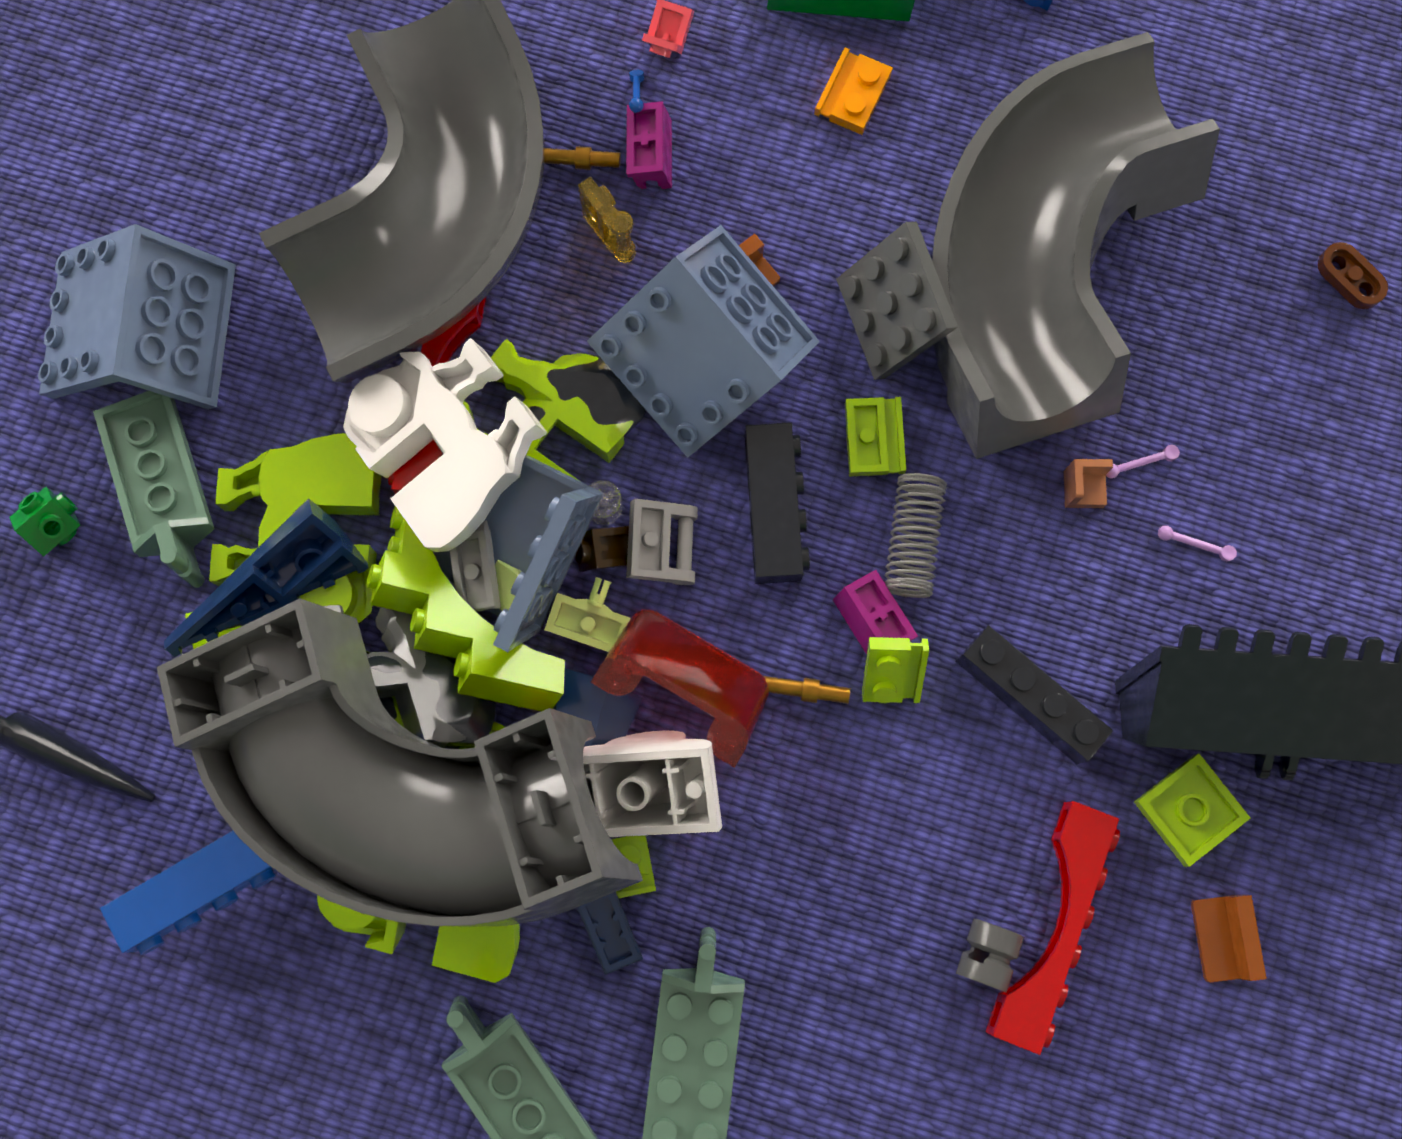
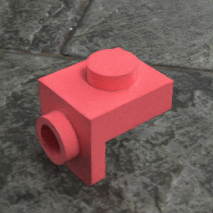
[642,0,694,58]

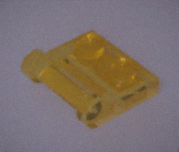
[578,176,636,263]

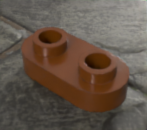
[1318,242,1388,309]

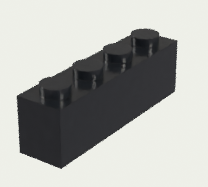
[744,422,810,584]
[955,625,1113,765]

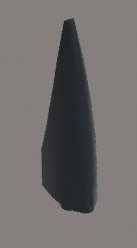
[0,712,156,802]

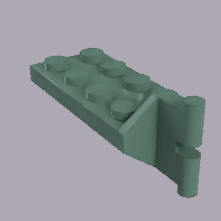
[93,391,214,588]
[642,927,745,1139]
[441,995,598,1139]

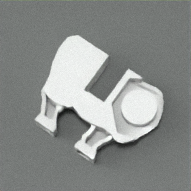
[343,338,547,552]

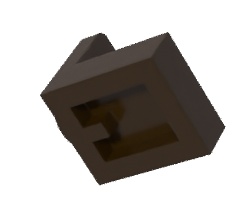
[574,526,629,572]

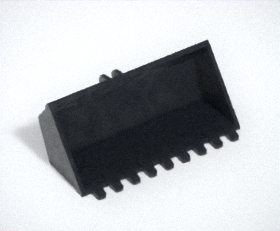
[1115,624,1402,780]

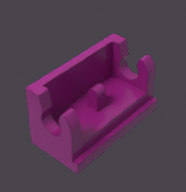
[626,101,672,189]
[832,570,918,654]

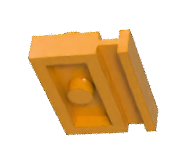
[814,47,893,135]

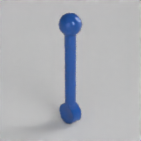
[629,70,644,113]

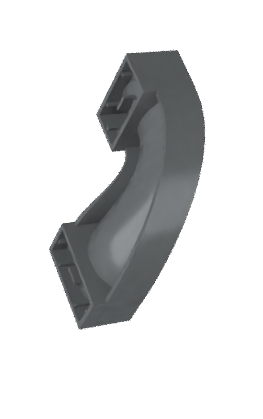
[259,0,544,383]
[932,32,1220,459]
[157,598,643,927]

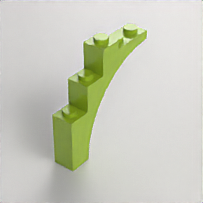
[366,506,565,712]

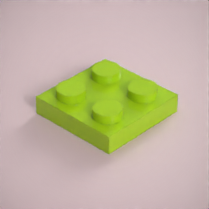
[1134,754,1251,867]

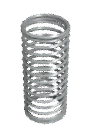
[884,473,947,598]

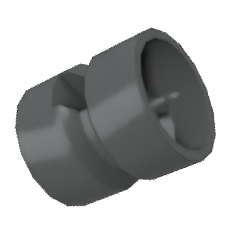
[956,918,1025,993]

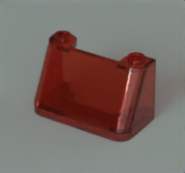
[591,609,769,768]

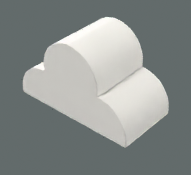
[583,731,722,837]

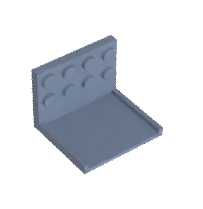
[38,224,236,409]
[587,225,820,458]
[433,455,604,652]

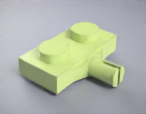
[544,577,632,656]

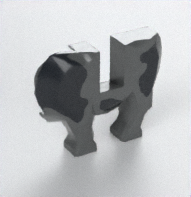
[323,605,496,748]

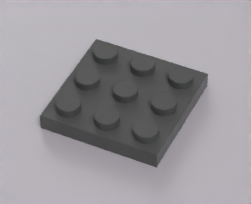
[836,221,958,380]

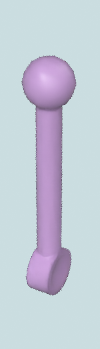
[1106,445,1180,478]
[1158,526,1237,562]

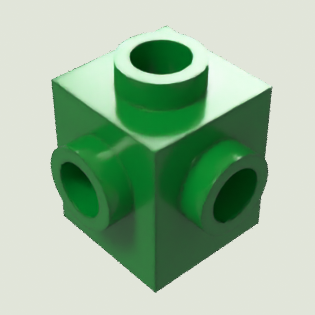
[9,487,80,557]

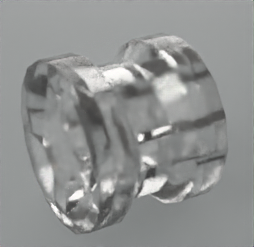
[590,480,623,525]

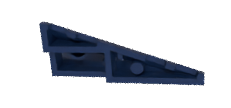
[164,498,369,657]
[553,669,643,747]

